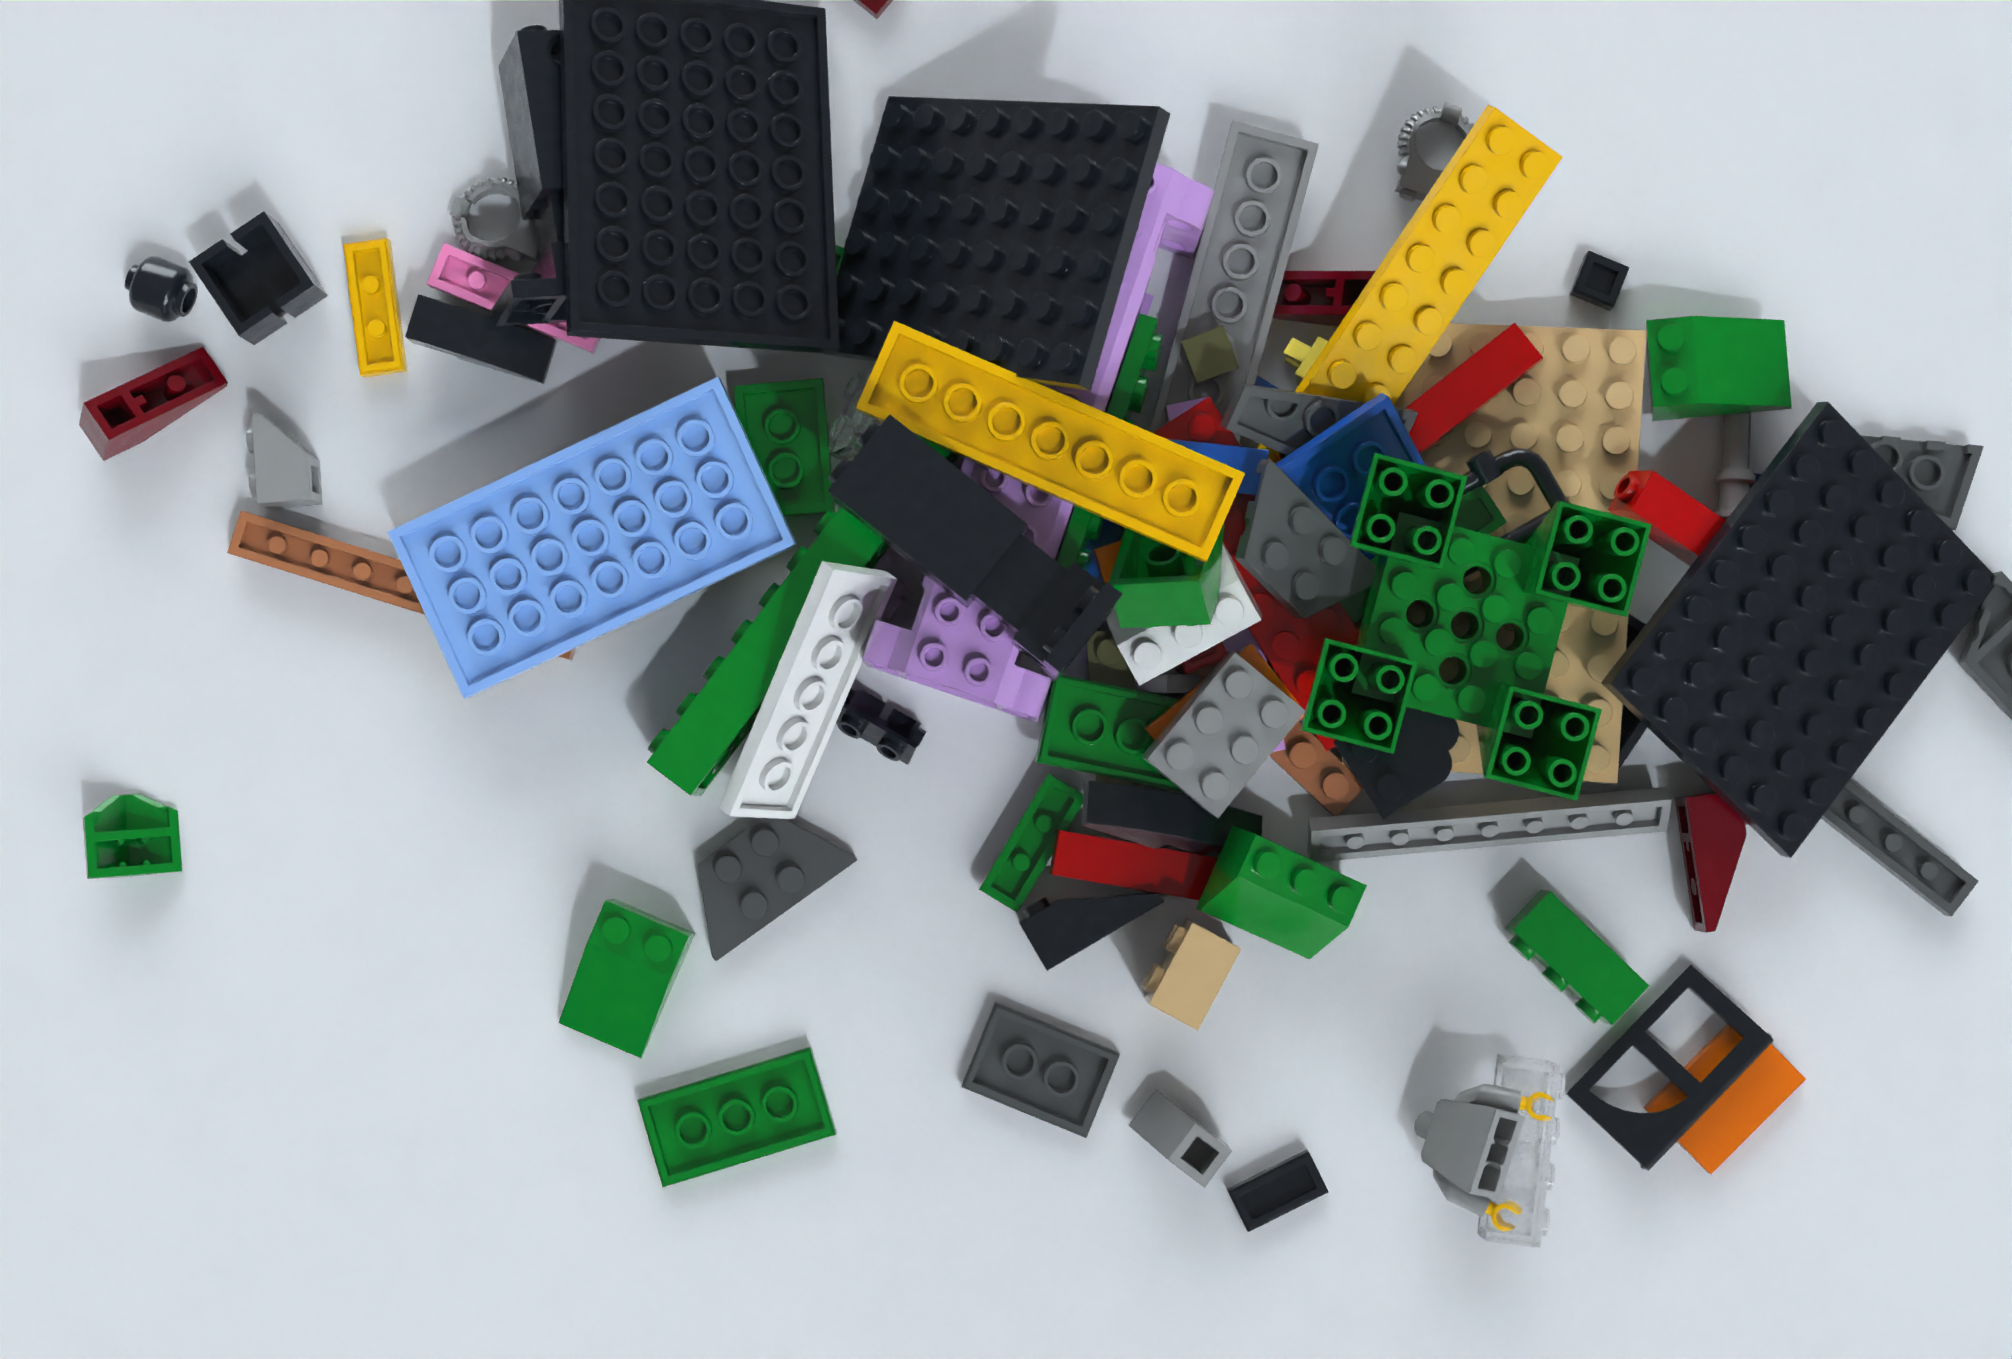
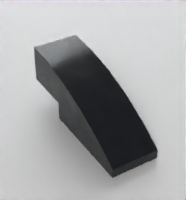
[405,294,557,384]

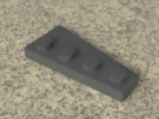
[1220,383,1418,455]
[1861,435,1984,531]

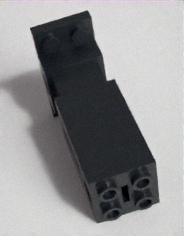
[492,25,566,326]
[828,414,1122,682]

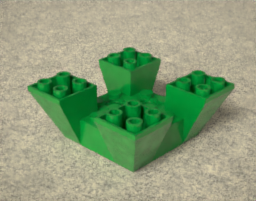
[1301,453,1652,801]

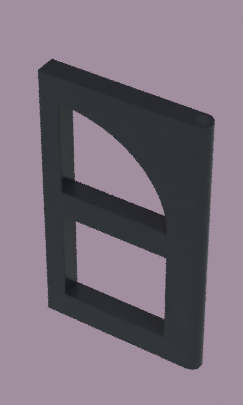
[1566,965,1774,1171]

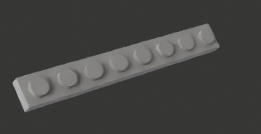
[1308,787,1672,862]

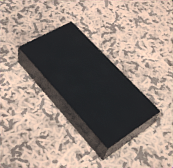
[1227,1149,1329,1232]

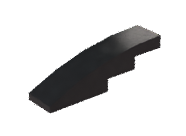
[1081,781,1263,856]

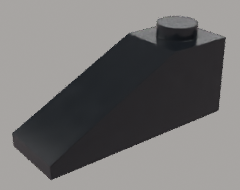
[1019,893,1164,971]

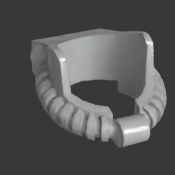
[1395,102,1474,201]
[450,177,540,262]

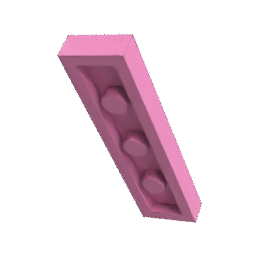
[427,243,601,354]

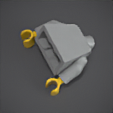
[1414,1084,1555,1231]

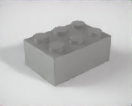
[1141,652,1305,818]

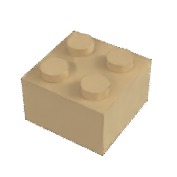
[1141,918,1241,1031]

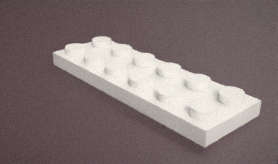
[719,561,898,819]

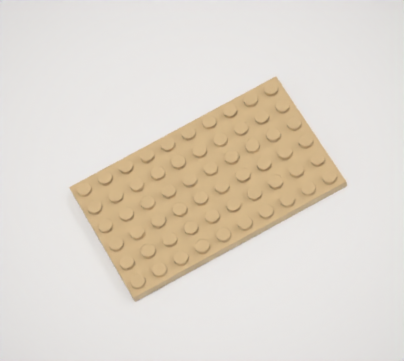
[1342,323,1647,784]

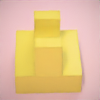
[1283,336,1328,386]

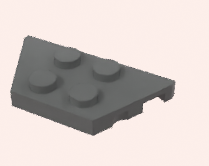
[1235,459,1376,619]
[1958,571,2012,720]
[698,818,857,961]

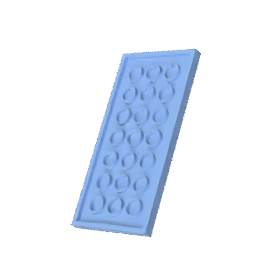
[388,377,797,698]

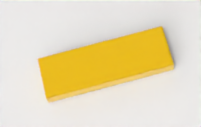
[343,238,408,378]

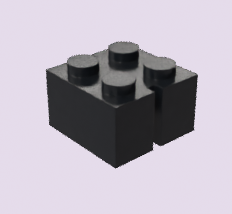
[189,211,328,345]

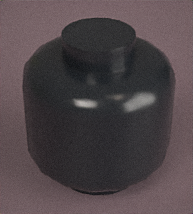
[125,256,198,322]

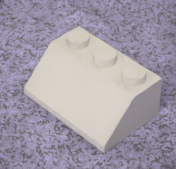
[1106,543,1263,686]

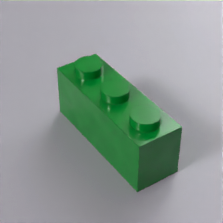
[1504,890,1649,1025]

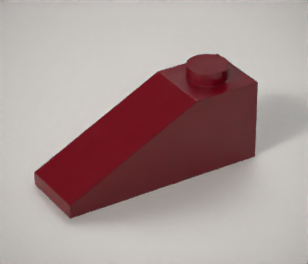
[1272,271,1375,327]
[79,347,228,461]
[1674,792,1748,933]

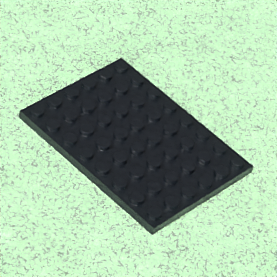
[559,0,840,354]
[826,96,1170,391]
[1601,402,1995,858]

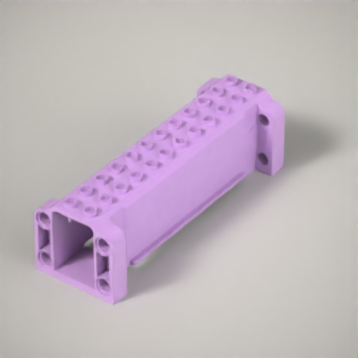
[862,163,1215,723]

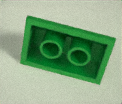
[1196,825,1367,959]

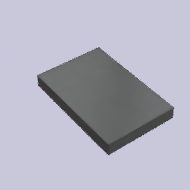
[961,1002,1120,1138]

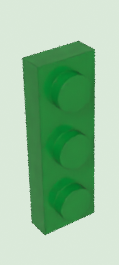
[979,773,1083,913]

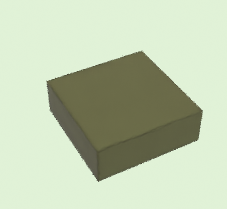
[1180,325,1239,385]

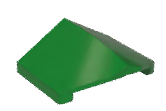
[83,794,182,879]

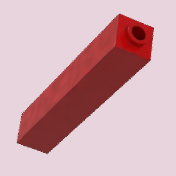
[1608,470,1726,567]

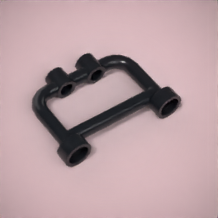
[1462,448,1569,591]

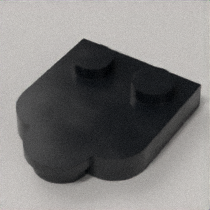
[1334,707,1459,820]

